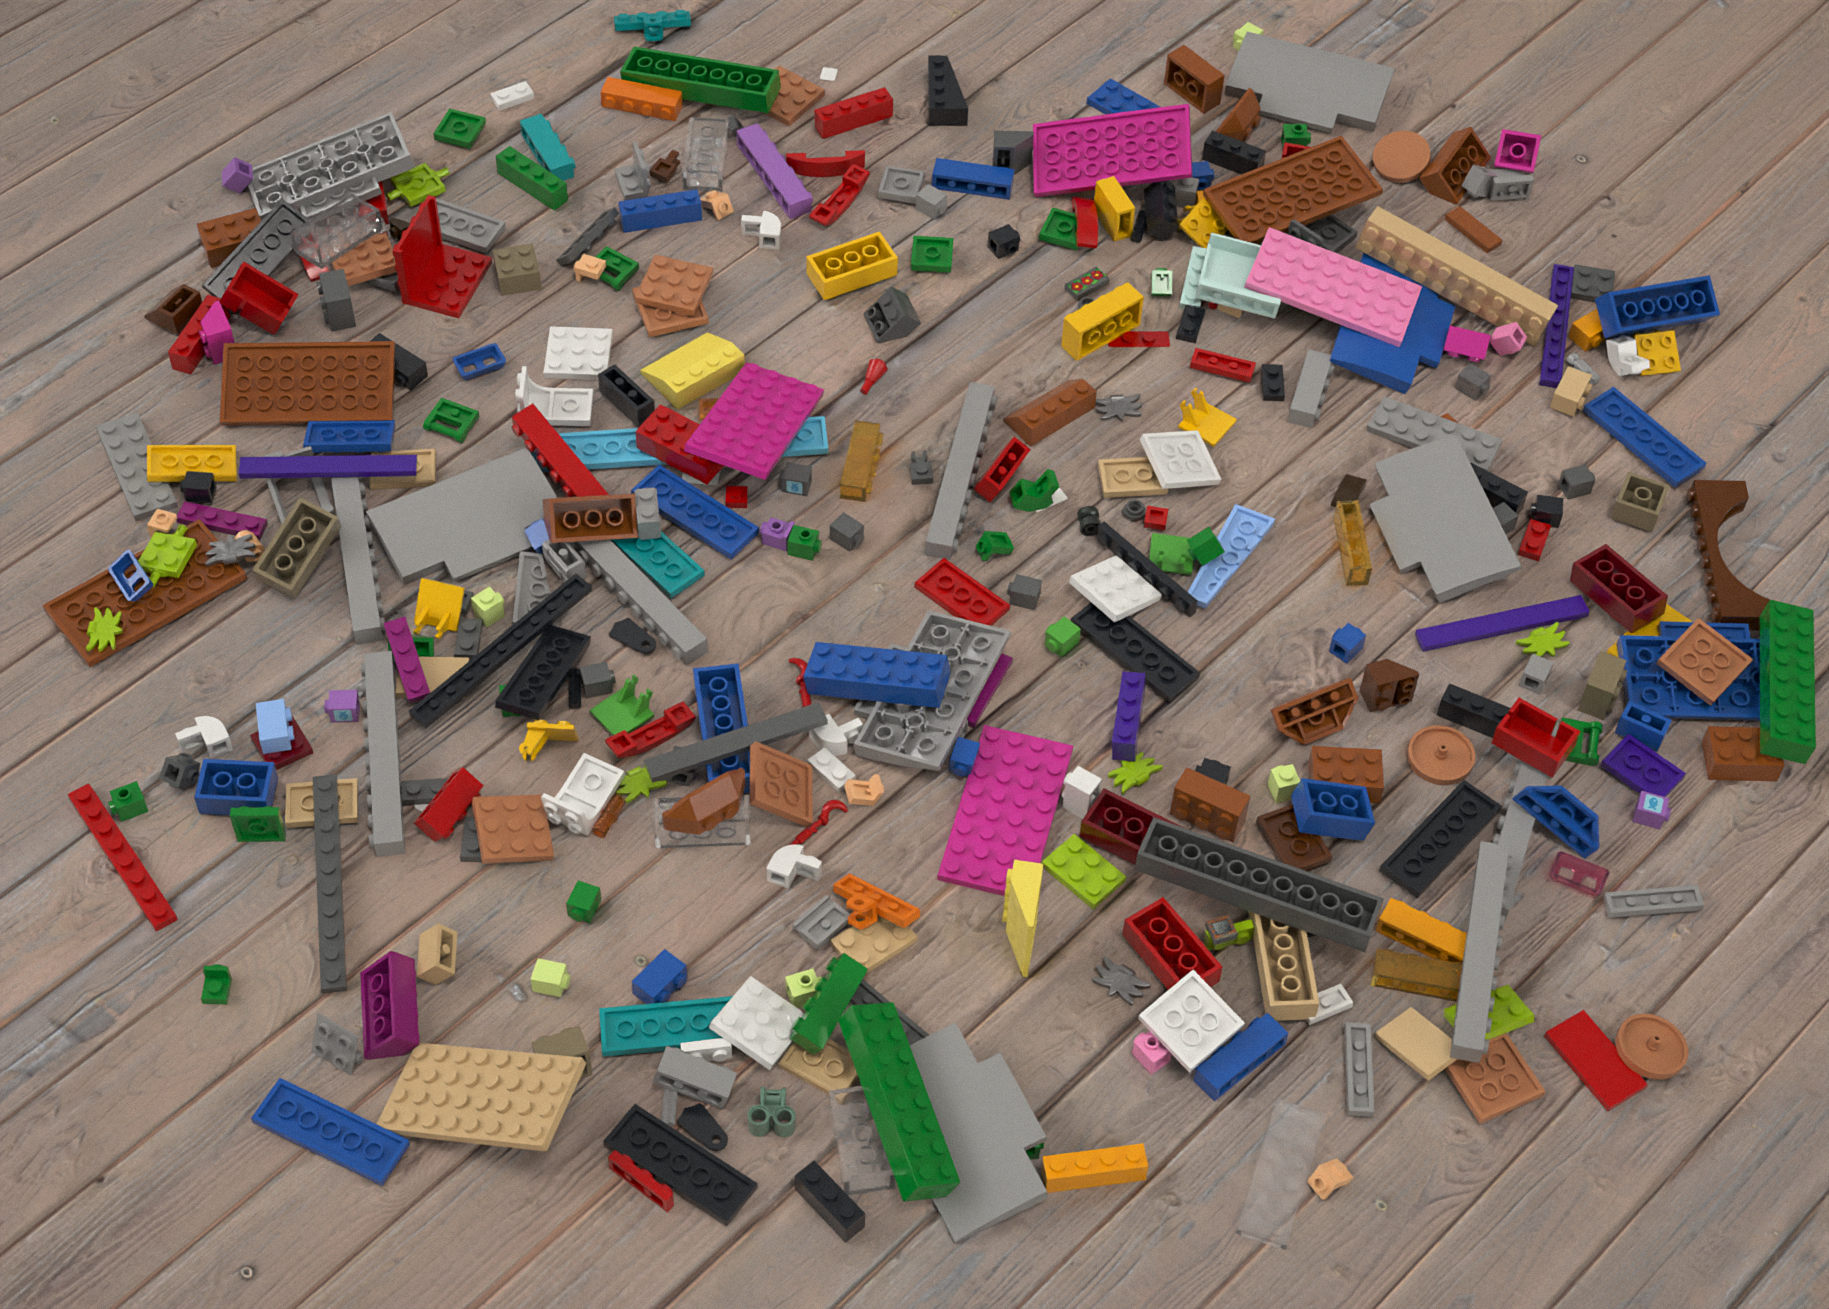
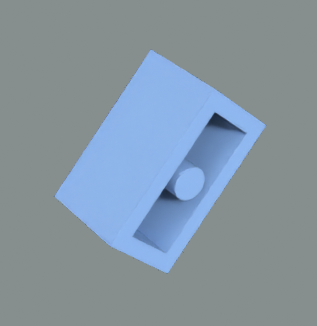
[256,699,295,754]

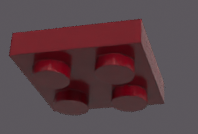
[250,716,313,770]

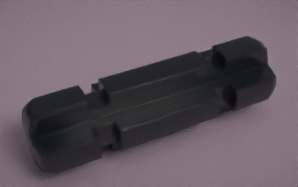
[1131,210,1147,243]
[568,668,581,709]

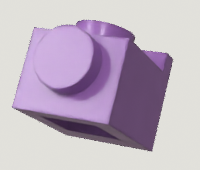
[760,517,795,552]

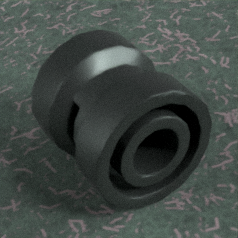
[1077,506,1101,536]

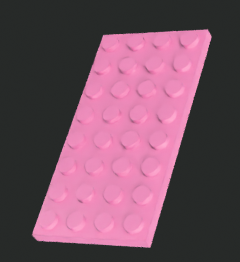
[1244,227,1422,347]

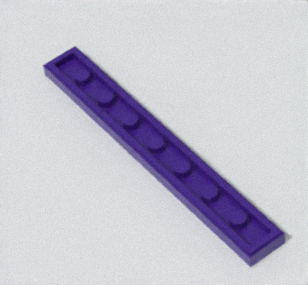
[1539,264,1574,388]
[239,455,417,479]
[1415,595,1590,652]

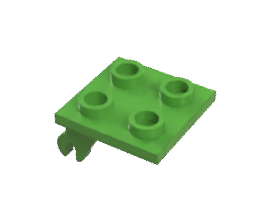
[1149,533,1193,575]
[589,674,654,735]

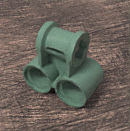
[747,1087,796,1138]

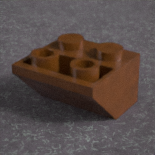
[144,284,202,335]
[1360,659,1419,712]

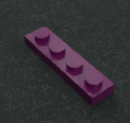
[176,501,268,541]
[383,617,430,704]
[967,653,1013,728]

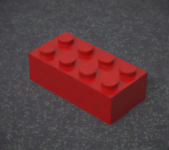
[635,404,725,485]
[1122,897,1223,990]

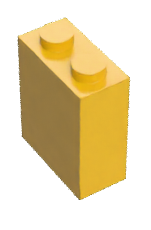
[1094,176,1135,242]

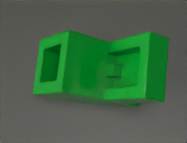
[1009,469,1060,512]

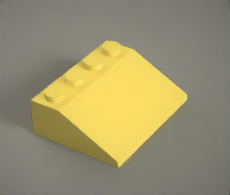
[640,332,745,410]
[1002,860,1043,977]

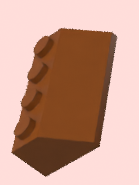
[1419,127,1491,204]
[1003,379,1097,446]
[542,494,638,543]

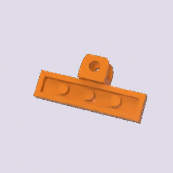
[833,873,920,929]

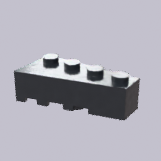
[928,55,968,126]

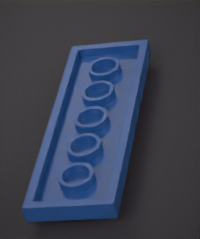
[1583,387,1706,488]
[631,464,759,559]
[251,1078,410,1186]

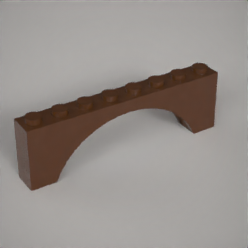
[1687,480,1770,631]

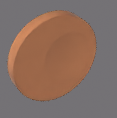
[1373,131,1431,183]
[1407,725,1475,785]
[1615,1014,1688,1080]

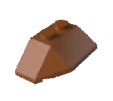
[1215,88,1261,142]
[1270,677,1359,745]
[662,768,745,835]

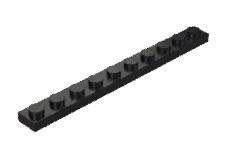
[409,573,592,729]

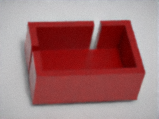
[219,261,299,335]
[1491,697,1580,778]

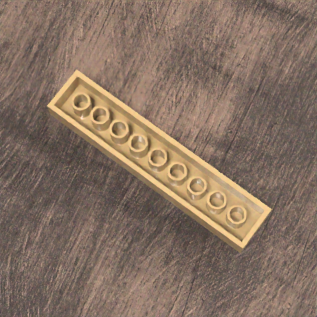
[1355,206,1558,347]

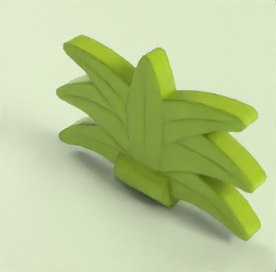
[86,607,123,652]
[1516,622,1570,657]
[1108,752,1163,795]
[616,766,667,804]

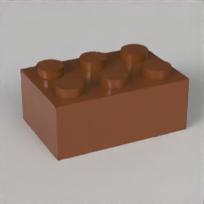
[1164,45,1225,114]
[196,208,261,268]
[1702,726,1784,782]
[1308,746,1384,803]
[1170,767,1251,843]

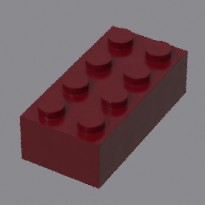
[1570,544,1668,633]
[1079,788,1186,865]

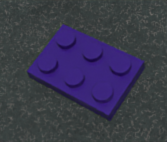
[1600,734,1686,797]

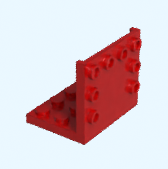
[392,195,492,319]

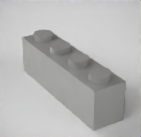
[1288,349,1335,428]

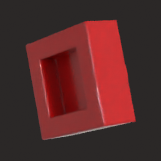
[725,486,748,508]
[1144,506,1169,531]

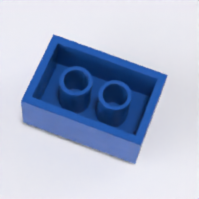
[194,759,278,815]
[1291,778,1375,841]

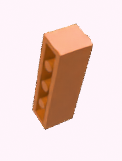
[600,77,683,121]

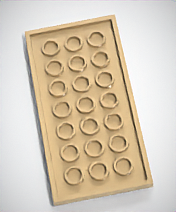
[377,1043,586,1152]

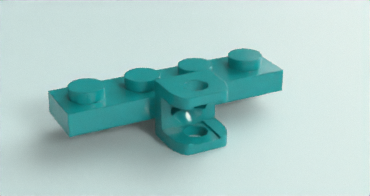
[614,10,691,41]

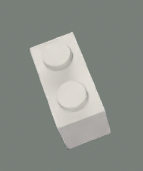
[1062,766,1102,819]

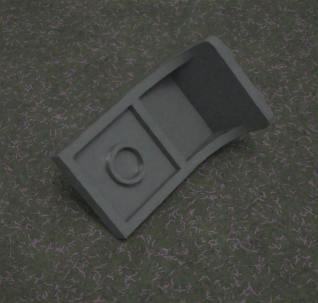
[1288,215,1358,253]

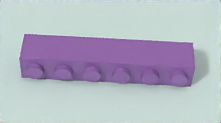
[737,123,813,219]

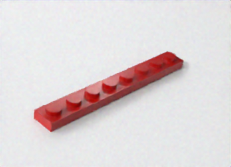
[67,783,178,932]

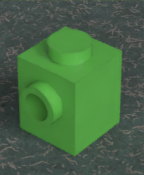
[1045,616,1081,657]

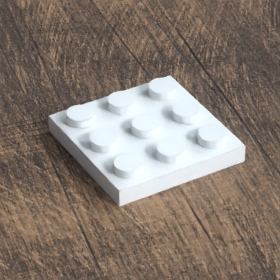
[543,326,613,380]
[1140,430,1222,489]
[1069,555,1162,622]
[1138,970,1245,1073]
[709,976,804,1070]

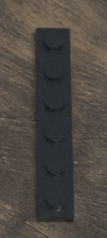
[1097,521,1197,618]

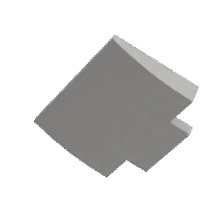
[1225,31,1395,133]
[248,112,415,222]
[1369,436,1522,604]
[366,447,557,585]
[854,610,1011,771]
[910,1022,1048,1244]

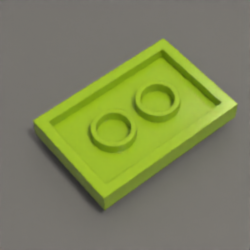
[1042,834,1127,910]
[1444,984,1534,1040]

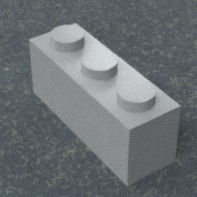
[653,1046,737,1109]

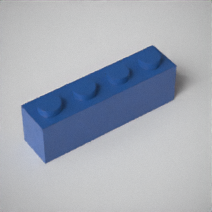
[932,158,1015,200]
[618,189,702,233]
[1194,1013,1288,1101]

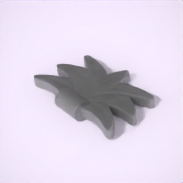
[1095,394,1143,422]
[205,534,256,567]
[1092,955,1151,1005]

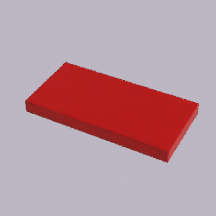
[914,558,1010,626]
[1544,1010,1648,1111]

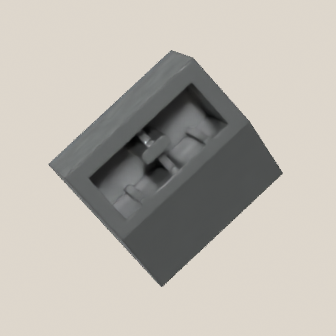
[992,130,1034,175]
[863,286,921,343]

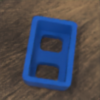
[453,343,506,381]
[108,549,153,602]

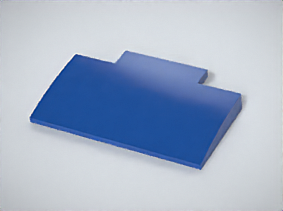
[1329,252,1455,394]
[1616,621,1760,721]

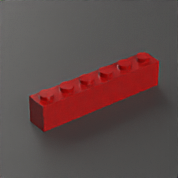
[511,403,609,497]

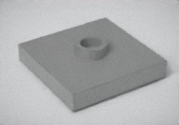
[878,166,925,204]

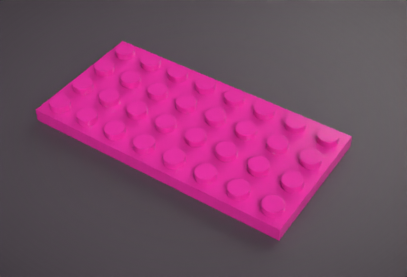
[1033,104,1193,197]
[684,362,824,480]
[937,725,1073,896]

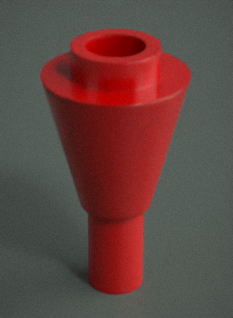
[860,358,888,395]

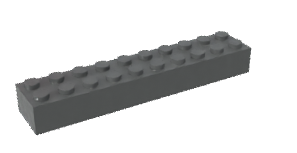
[1135,817,1384,952]

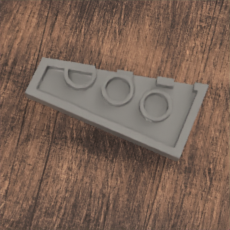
[512,551,558,627]

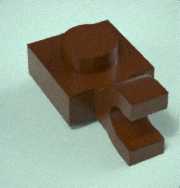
[649,149,680,183]

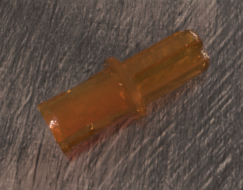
[592,794,626,838]

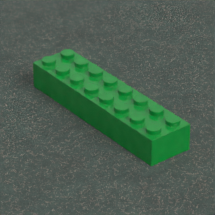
[620,46,781,113]
[1760,599,1816,764]
[838,1002,961,1202]

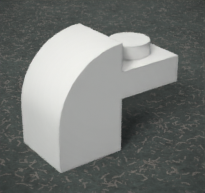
[741,211,781,250]
[1606,335,1650,376]
[809,714,863,756]
[175,716,233,758]
[766,845,822,889]

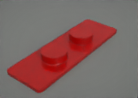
[1108,331,1170,347]

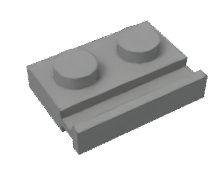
[793,895,850,950]

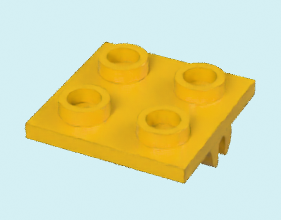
[1177,198,1228,248]
[1633,330,1681,376]
[1178,388,1237,447]
[413,578,465,639]
[519,720,579,761]

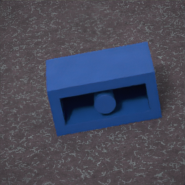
[1615,701,1672,752]
[631,949,688,1004]

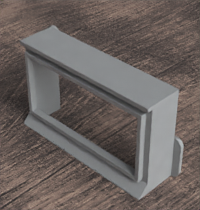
[261,446,335,524]

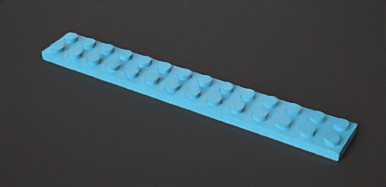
[530,416,828,473]

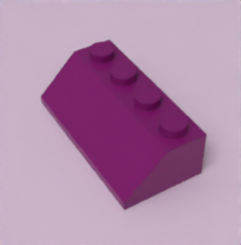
[360,951,420,1060]

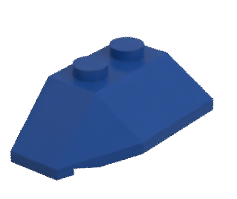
[1512,786,1600,859]

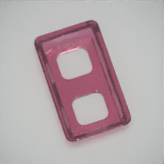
[1550,851,1610,897]

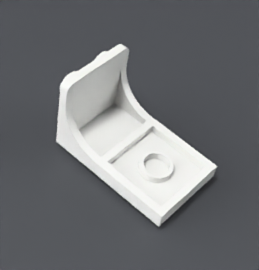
[515,366,594,426]
[541,753,625,836]

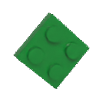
[433,108,486,149]
[1039,207,1079,250]
[911,236,954,273]
[230,806,286,842]

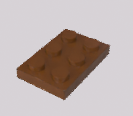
[1256,804,1332,871]

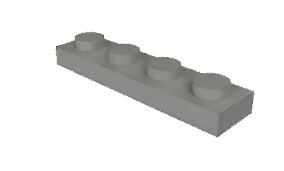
[1603,885,1704,918]
[1345,1022,1374,1117]

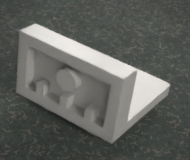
[615,142,650,201]
[1488,168,1534,201]

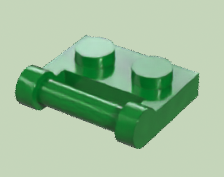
[596,246,639,291]
[423,398,480,443]
[1560,717,1603,766]

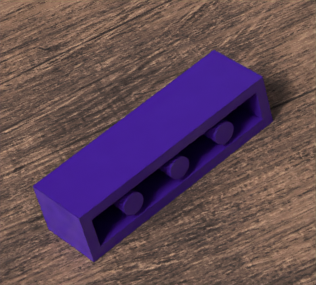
[1112,671,1146,762]

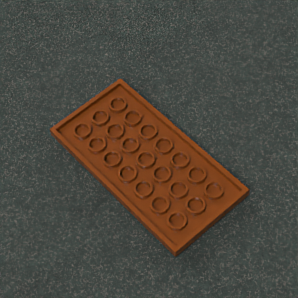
[1203,135,1383,244]
[220,341,396,425]
[42,519,247,667]

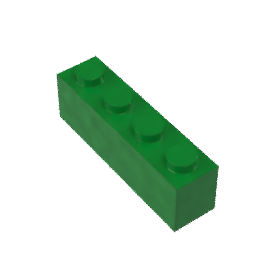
[495,146,568,211]
[789,953,868,1055]

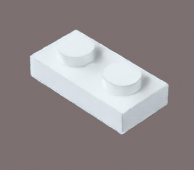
[490,81,534,111]
[807,748,856,793]
[1306,984,1353,1025]
[680,1038,732,1062]

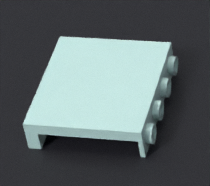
[1195,232,1281,319]

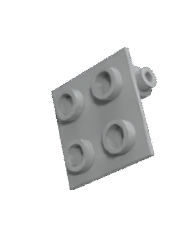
[311,1013,363,1075]

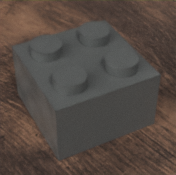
[317,269,356,332]

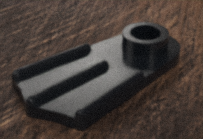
[609,618,656,654]
[677,1103,728,1151]

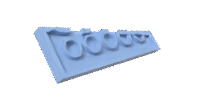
[1188,504,1275,609]

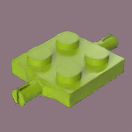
[386,163,450,207]
[138,524,197,587]

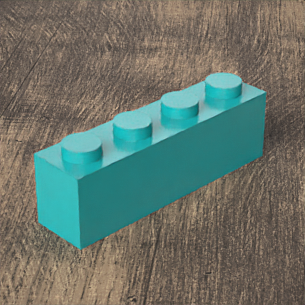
[520,113,576,181]

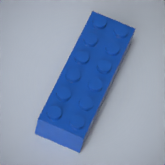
[1595,275,1720,339]
[803,642,951,708]
[693,663,750,793]

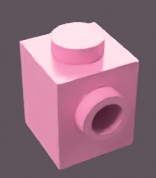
[1489,322,1527,356]
[1132,1031,1171,1075]

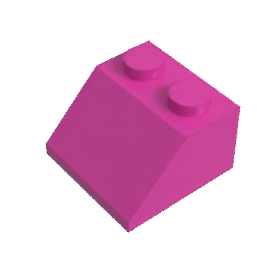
[1494,129,1541,173]
[199,301,235,365]
[1444,325,1491,362]

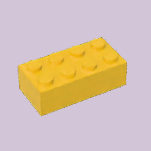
[806,231,898,300]
[1061,282,1144,361]

